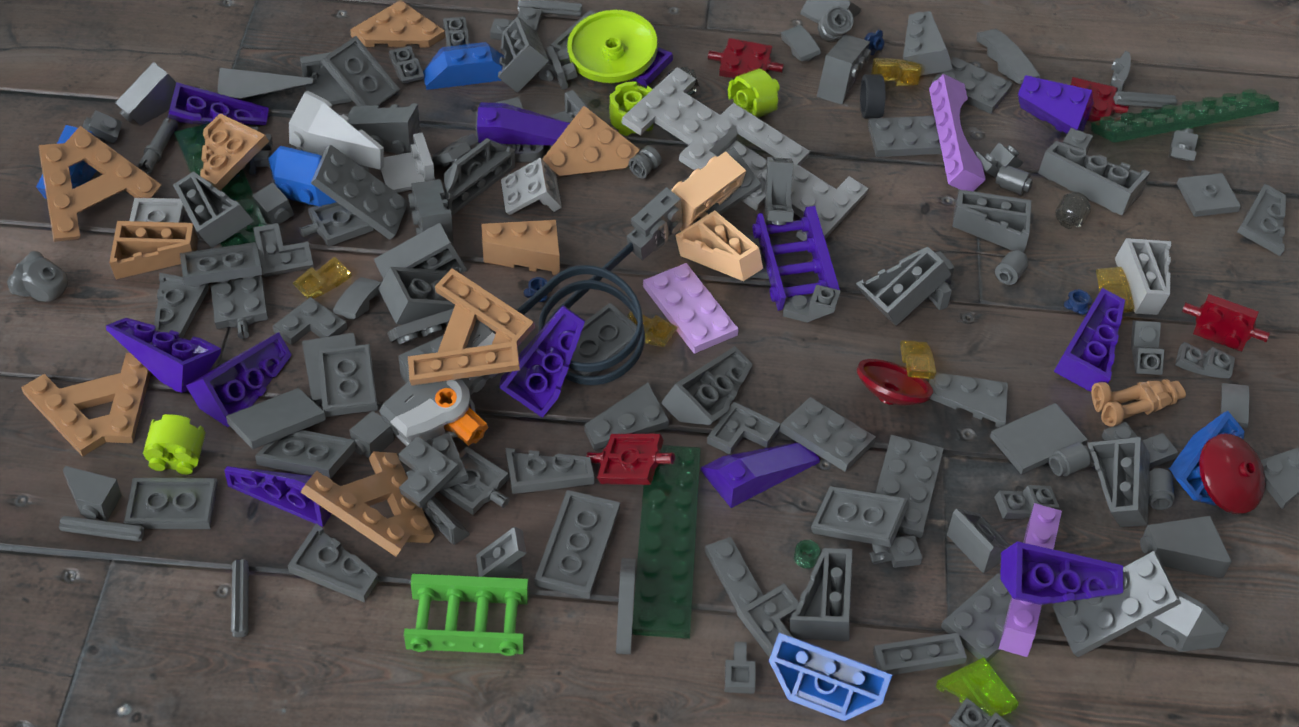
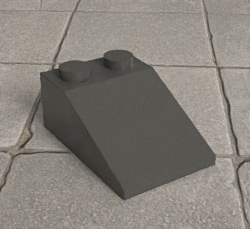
[379,267,455,325]

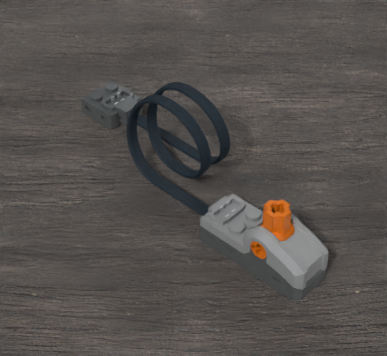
[379,187,683,446]

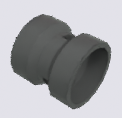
[629,146,662,179]

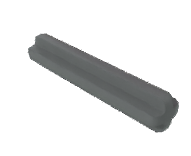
[518,0,582,16]
[1113,91,1177,109]
[59,516,144,541]
[231,559,249,638]

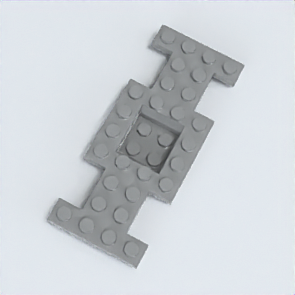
[622,67,869,241]

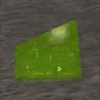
[936,657,1019,717]

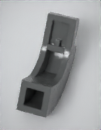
[765,157,794,225]

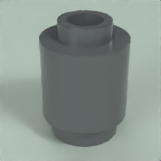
[996,166,1033,195]
[995,250,1028,285]
[1049,442,1091,476]
[1148,468,1175,510]

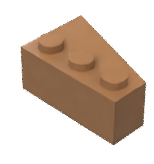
[481,220,560,275]
[109,221,198,279]

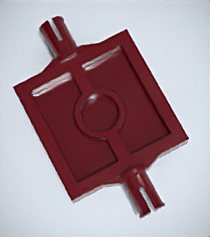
[708,38,784,79]
[1070,77,1129,125]
[1182,294,1270,352]
[586,434,675,485]

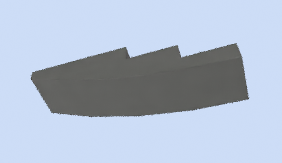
[977,29,1040,84]

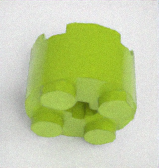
[728,68,780,118]
[609,82,654,136]
[143,414,206,475]

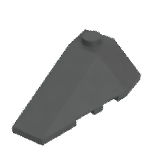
[661,346,753,425]

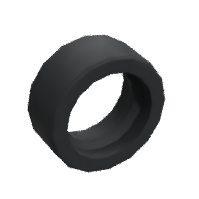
[860,75,886,119]

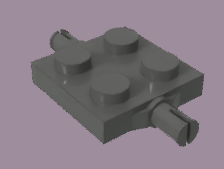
[299,202,374,247]
[211,276,268,339]
[439,447,510,515]

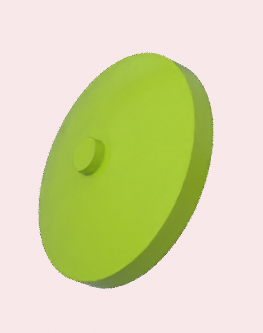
[567,10,658,83]

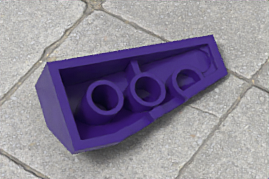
[167,82,269,125]
[477,102,570,145]
[499,305,585,418]
[106,318,221,393]
[186,332,292,427]
[700,442,820,508]
[224,466,332,527]
[1000,541,1123,605]

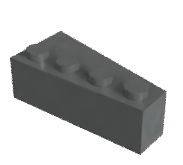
[1038,141,1150,215]

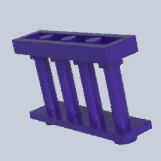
[752,206,840,311]

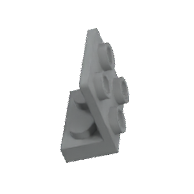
[380,132,435,193]
[501,158,562,215]

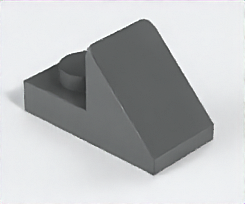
[476,527,527,578]

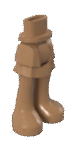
[1091,379,1186,427]

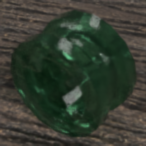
[794,540,820,569]

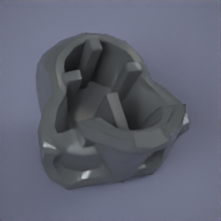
[7,251,68,302]

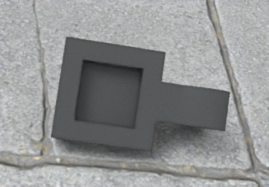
[870,536,923,568]
[725,642,755,694]

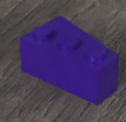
[1018,75,1094,134]

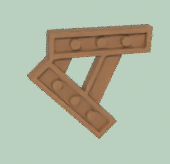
[39,126,161,242]
[408,268,535,386]
[21,353,151,457]
[301,451,435,557]

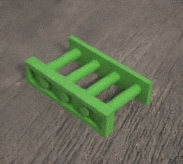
[404,574,528,656]

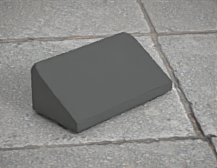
[422,496,470,545]

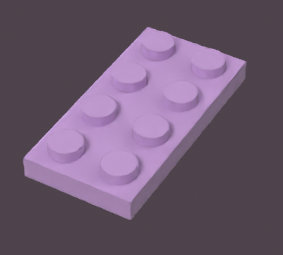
[643,263,738,354]

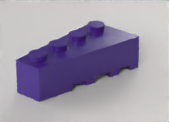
[1054,288,1125,392]

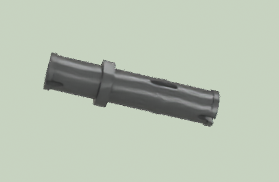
[137,118,178,175]

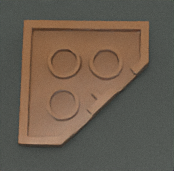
[350,0,445,48]
[542,106,640,177]
[200,114,269,191]

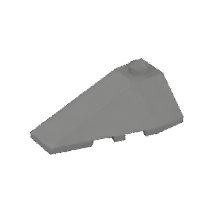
[289,91,384,170]

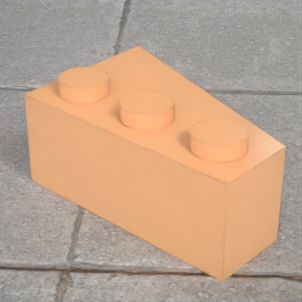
[672,151,746,231]
[675,211,763,281]

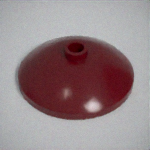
[857,359,933,405]
[1199,433,1265,514]

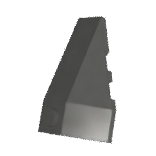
[217,68,316,99]

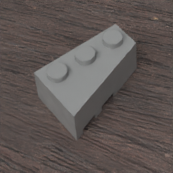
[1115,238,1171,315]

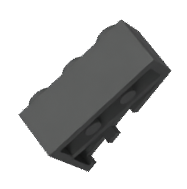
[173,172,254,248]
[1087,437,1150,527]

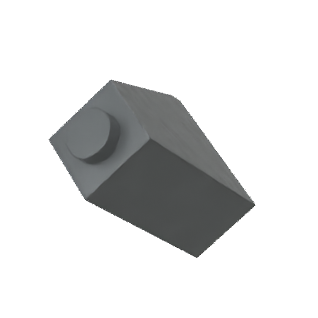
[115,62,176,126]
[1140,516,1232,578]

